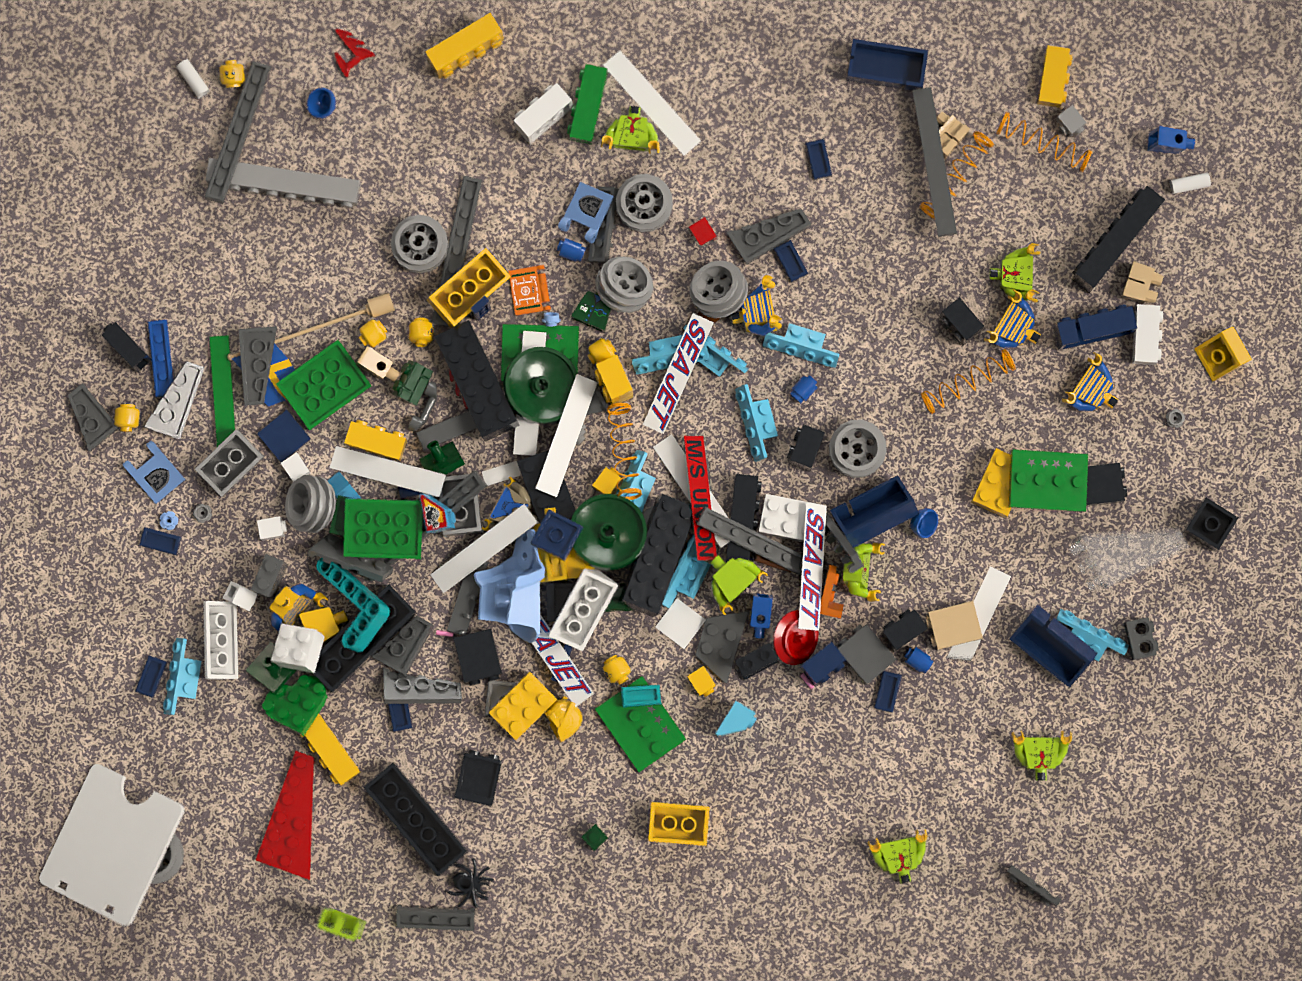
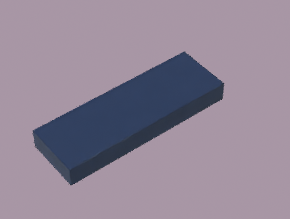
[470,295,491,321]

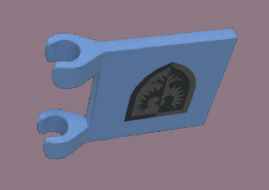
[558,182,614,243]
[123,441,185,504]

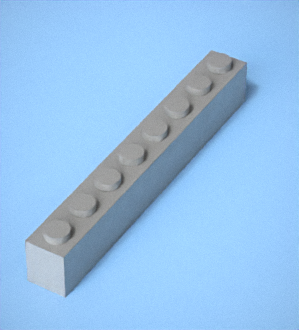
[206,158,361,208]

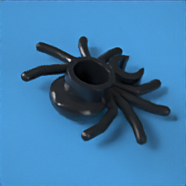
[447,858,494,908]

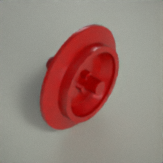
[773,610,819,665]

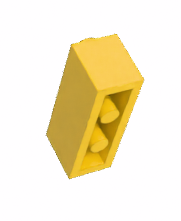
[1037,45,1073,108]
[344,420,407,462]

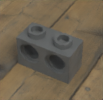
[1124,617,1159,661]

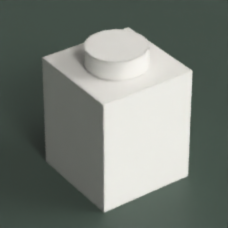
[281,452,311,482]
[257,516,287,541]
[223,581,258,611]

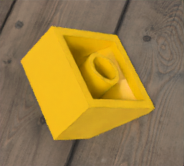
[1194,327,1252,381]

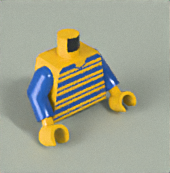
[731,275,782,336]
[984,289,1041,348]
[1062,352,1119,411]
[269,584,328,632]

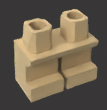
[937,112,970,159]
[1121,261,1164,304]

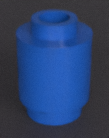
[557,238,586,262]
[790,375,817,404]
[904,646,934,674]

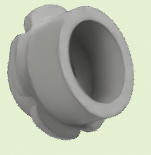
[1166,409,1185,428]
[193,504,212,523]

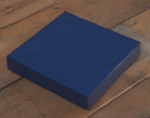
[257,410,311,462]
[530,509,583,561]

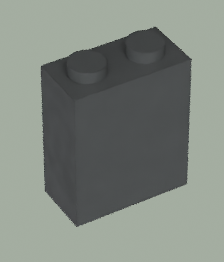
[251,554,288,600]
[837,624,896,685]

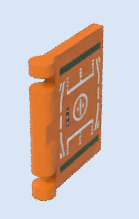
[509,265,551,316]

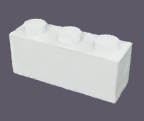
[1132,304,1163,365]

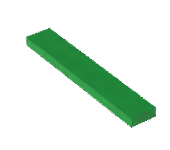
[210,335,236,447]

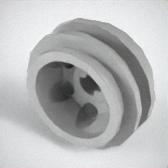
[616,174,673,232]
[391,215,449,273]
[595,256,654,313]
[690,260,748,318]
[829,420,887,478]
[285,475,336,533]
[151,833,184,884]

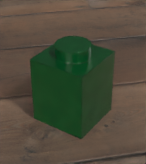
[581,824,608,851]

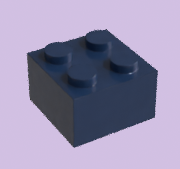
[800,642,846,686]

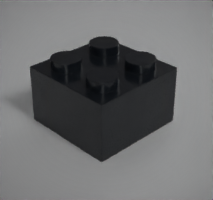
[939,297,984,346]
[787,424,825,472]
[1183,497,1239,552]
[881,609,928,652]

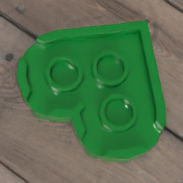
[262,675,328,736]

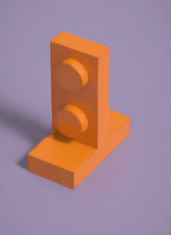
[820,565,844,619]

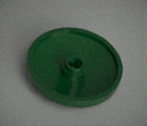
[503,347,577,424]
[571,494,647,570]

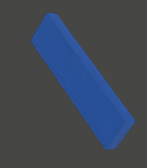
[148,319,174,398]

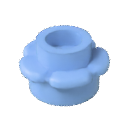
[542,312,561,327]
[160,511,178,530]

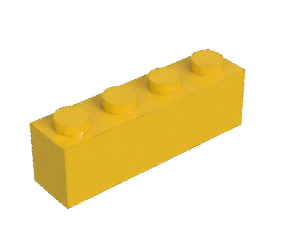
[301,714,361,786]

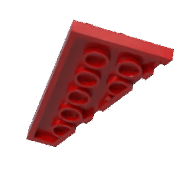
[256,751,314,880]

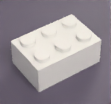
[514,83,573,144]
[758,494,821,542]

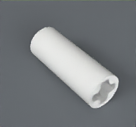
[176,59,210,98]
[1170,173,1211,194]

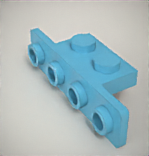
[763,323,839,368]
[683,324,749,377]
[632,335,710,375]
[735,384,778,462]
[616,450,656,512]
[662,535,711,608]
[1056,609,1129,662]
[163,638,202,715]

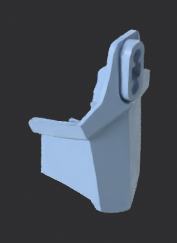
[474,529,545,643]

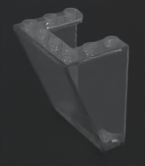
[1069,528,1188,594]

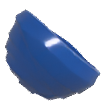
[307,87,336,118]
[910,508,938,538]

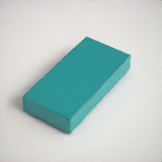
[621,685,661,708]

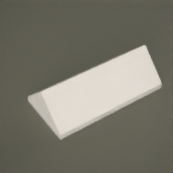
[548,569,618,651]
[203,601,238,680]

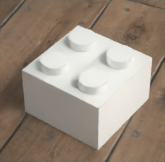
[271,624,325,673]

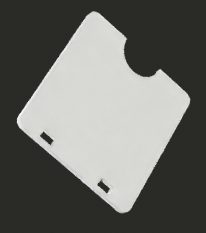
[40,764,184,926]

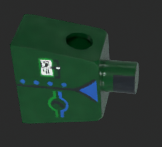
[571,291,611,333]

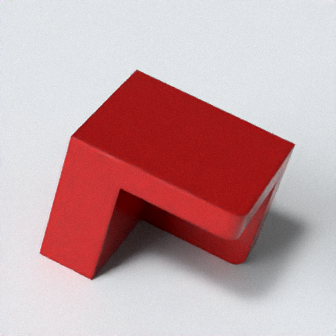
[689,217,717,246]

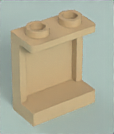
[925,601,983,650]

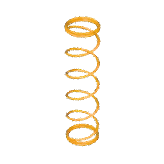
[996,112,1093,172]
[920,131,994,219]
[921,349,1016,414]
[607,403,642,500]

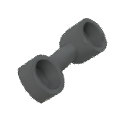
[408,381,438,431]

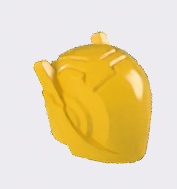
[545,696,582,743]

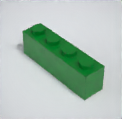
[567,64,608,145]

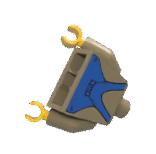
[482,477,538,531]

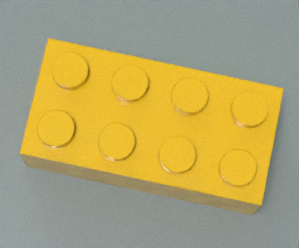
[425,12,504,79]
[426,248,511,328]

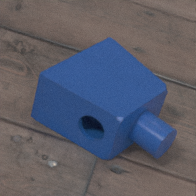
[1147,126,1195,154]
[750,593,773,639]

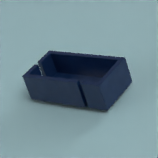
[846,39,928,91]
[1053,304,1137,351]
[830,475,919,548]
[1009,604,1098,688]

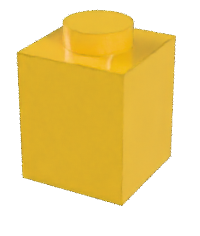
[592,467,621,494]
[687,666,716,697]

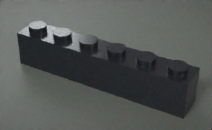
[726,474,762,592]

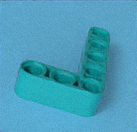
[316,558,390,652]

